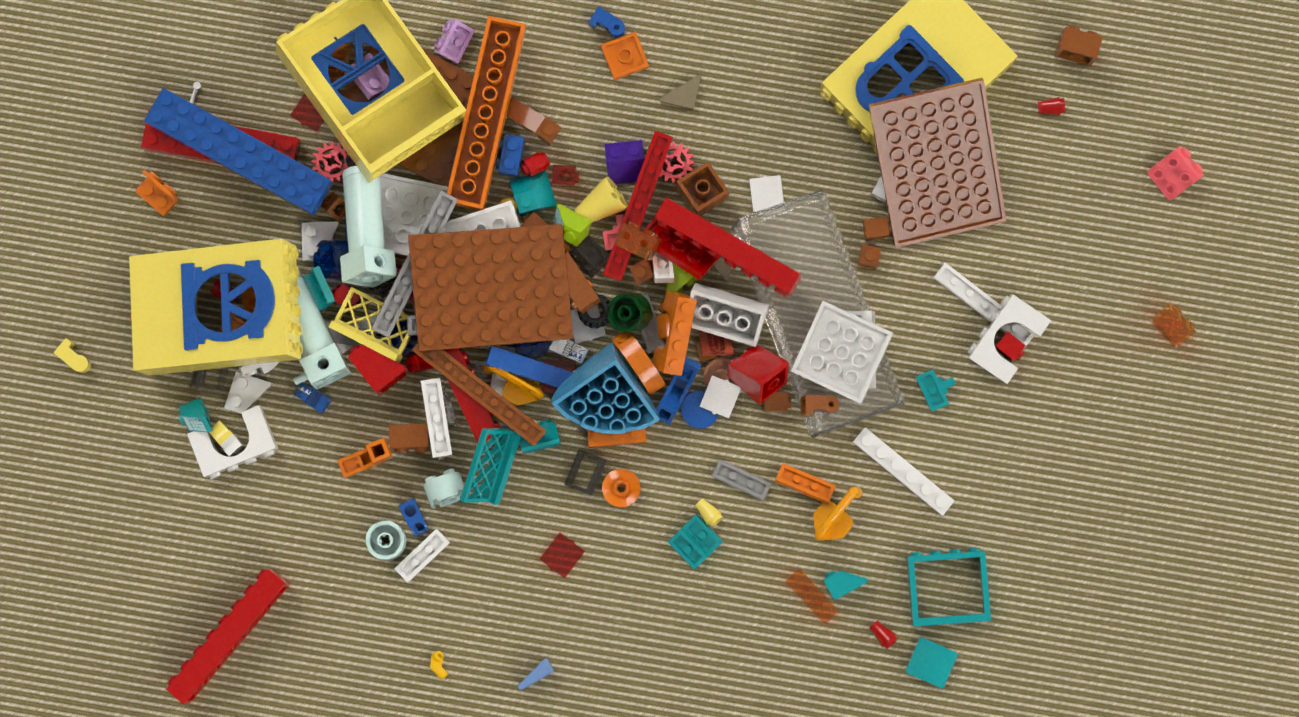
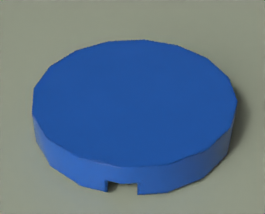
[681,391,718,429]

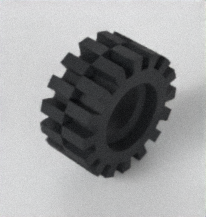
[578,293,610,329]

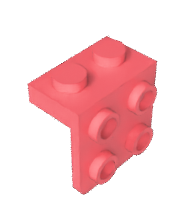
[1148,146,1204,200]

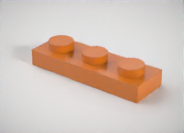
[775,463,836,504]

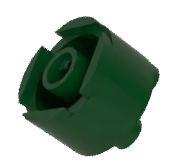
[607,293,653,332]

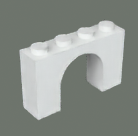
[968,294,1051,384]
[187,405,278,480]

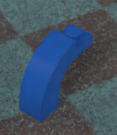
[656,357,701,425]

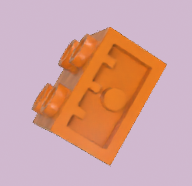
[135,170,179,217]

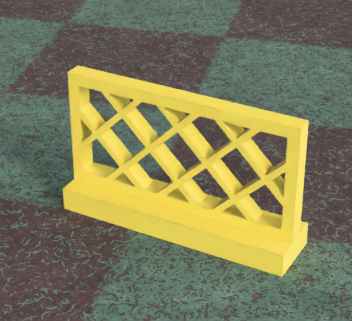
[329,287,411,363]

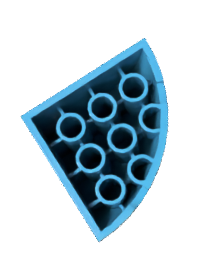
[552,342,660,434]

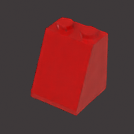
[347,345,410,396]
[727,345,789,405]

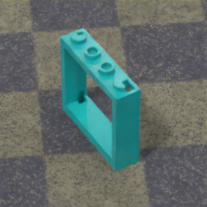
[906,547,991,627]

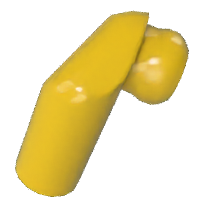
[430,651,448,681]

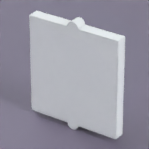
[749,175,785,212]
[571,305,606,344]
[700,376,741,418]

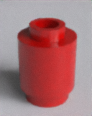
[520,152,550,177]
[406,353,434,373]

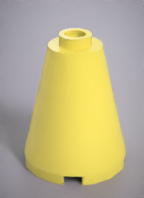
[575,176,628,223]

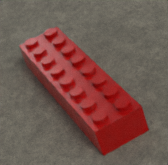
[141,110,301,165]
[655,197,802,298]
[166,568,291,705]

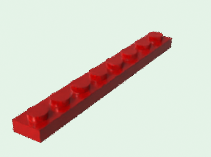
[603,131,673,281]

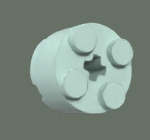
[423,468,464,509]
[366,521,406,560]

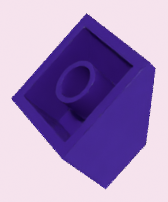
[604,140,644,184]

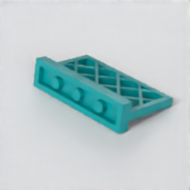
[460,426,521,505]

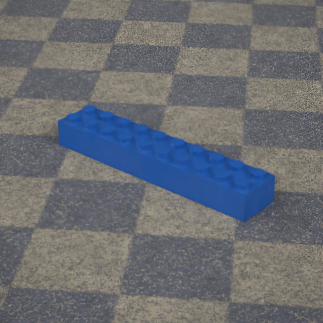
[144,88,333,217]

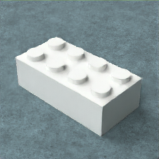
[690,283,769,347]

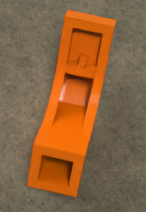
[612,332,666,396]
[337,438,393,478]

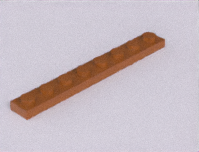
[412,343,546,446]

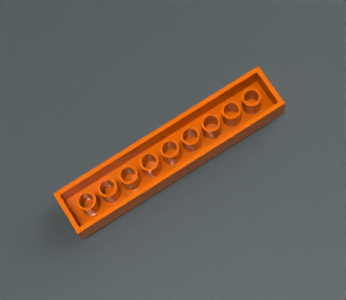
[447,16,526,211]

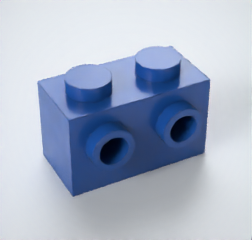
[496,134,525,178]

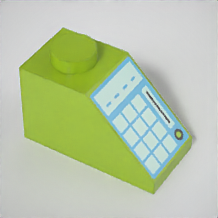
[554,204,592,246]

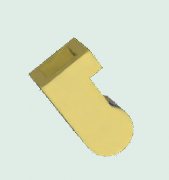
[54,338,91,373]

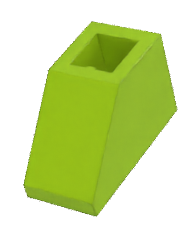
[667,264,697,293]

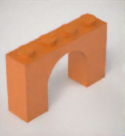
[652,290,697,376]

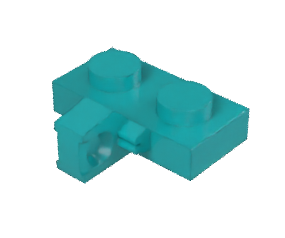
[915,369,956,412]

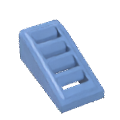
[518,658,554,690]

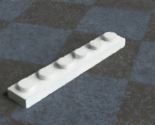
[853,427,954,516]

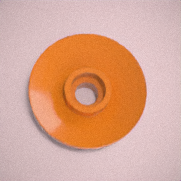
[602,469,641,507]

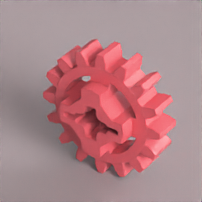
[311,141,349,183]
[659,142,694,184]

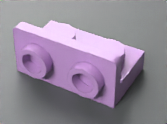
[433,19,475,64]
[350,53,389,100]

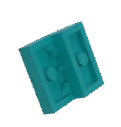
[303,266,335,313]
[668,514,724,570]
[905,637,958,689]

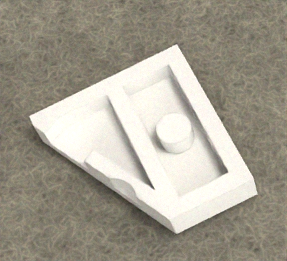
[302,221,339,262]
[224,372,272,414]

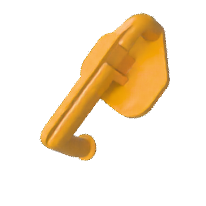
[482,364,544,406]
[813,487,862,541]

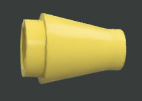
[695,498,723,527]

